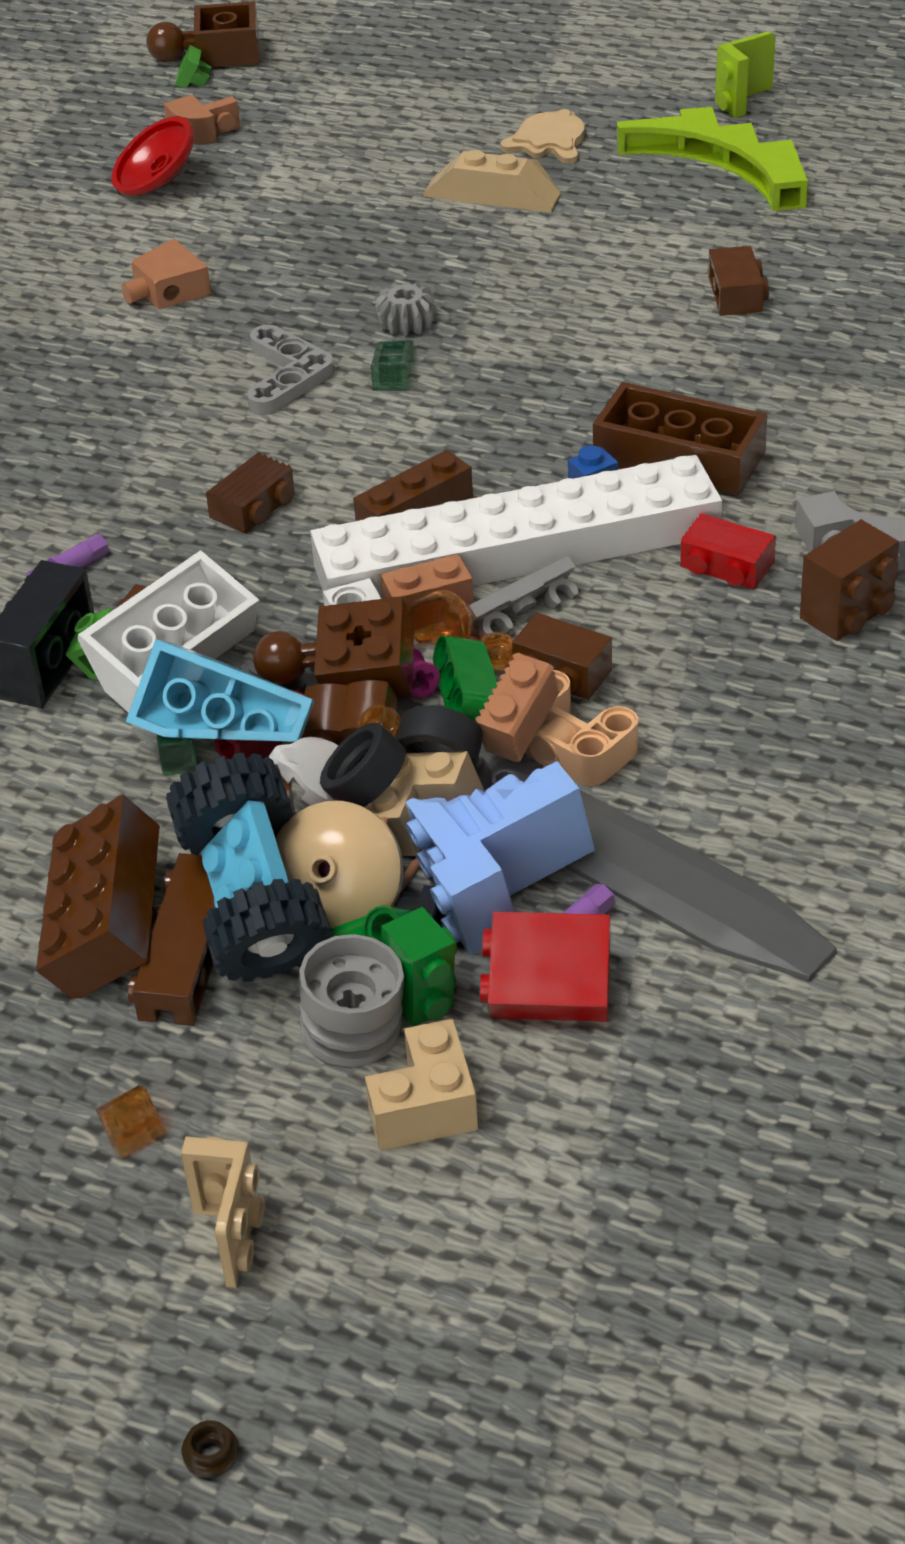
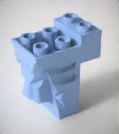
[405,761,595,956]

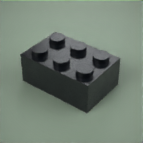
[0,560,95,709]

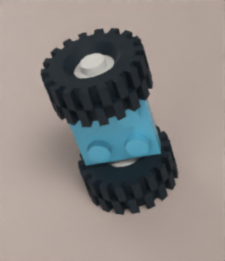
[166,753,332,982]

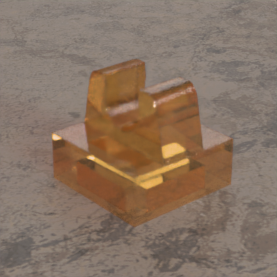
[95,1085,165,1157]

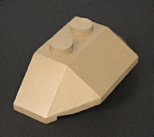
[423,150,561,213]

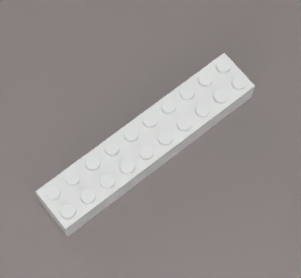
[310,455,722,599]

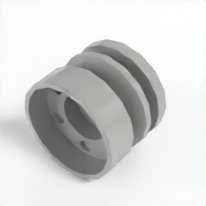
[299,934,404,1068]

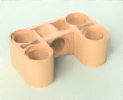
[525,670,638,786]

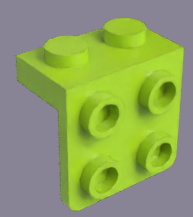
[715,31,776,118]

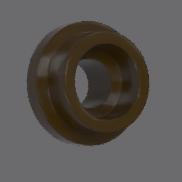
[181,1420,239,1478]

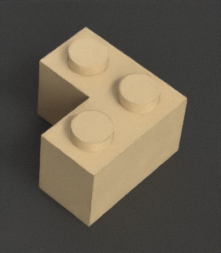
[365,751,484,856]
[365,1018,478,1151]

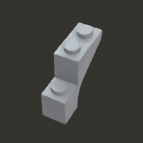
[795,491,905,573]

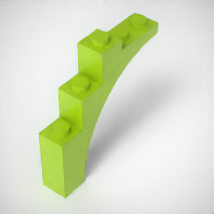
[617,106,808,211]

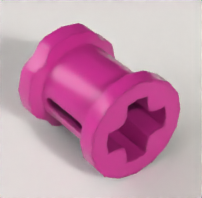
[412,648,440,698]

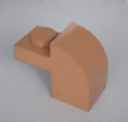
[163,95,241,145]

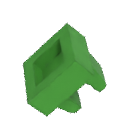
[175,45,211,88]

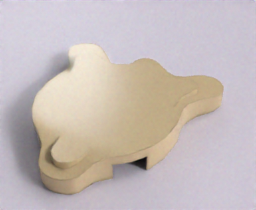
[500,109,585,164]

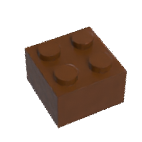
[800,519,899,641]

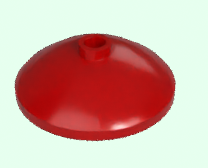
[111,116,194,196]

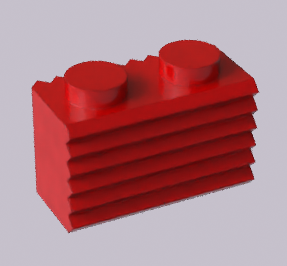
[680,513,776,589]

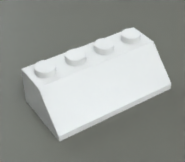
[78,550,259,713]

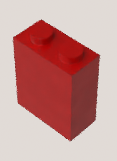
[480,912,611,1022]

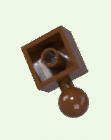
[146,1,259,68]
[253,596,414,698]

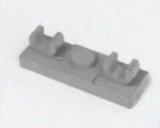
[458,555,578,643]

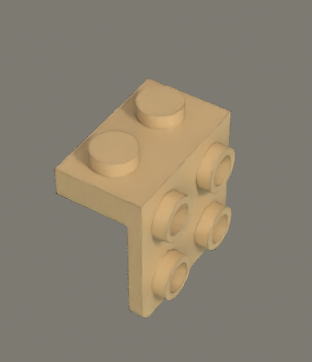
[181,1136,265,1288]

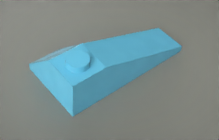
[126,639,315,742]

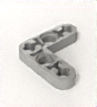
[247,325,334,415]

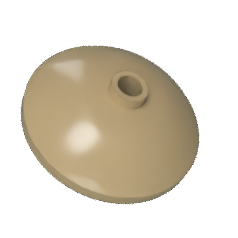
[275,801,403,929]

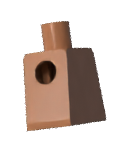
[121,239,211,309]

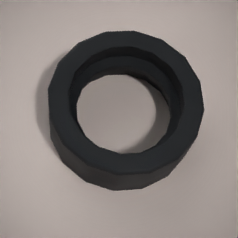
[395,705,482,769]
[319,723,406,807]

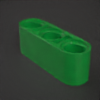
[433,635,497,723]

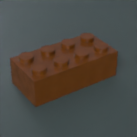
[593,382,767,496]
[36,794,160,999]

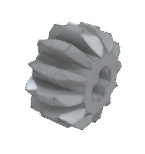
[375,281,437,337]

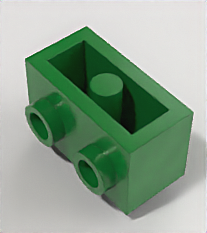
[381,907,457,1027]

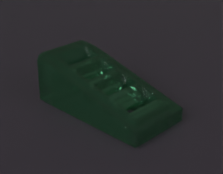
[370,340,414,391]
[157,734,197,776]

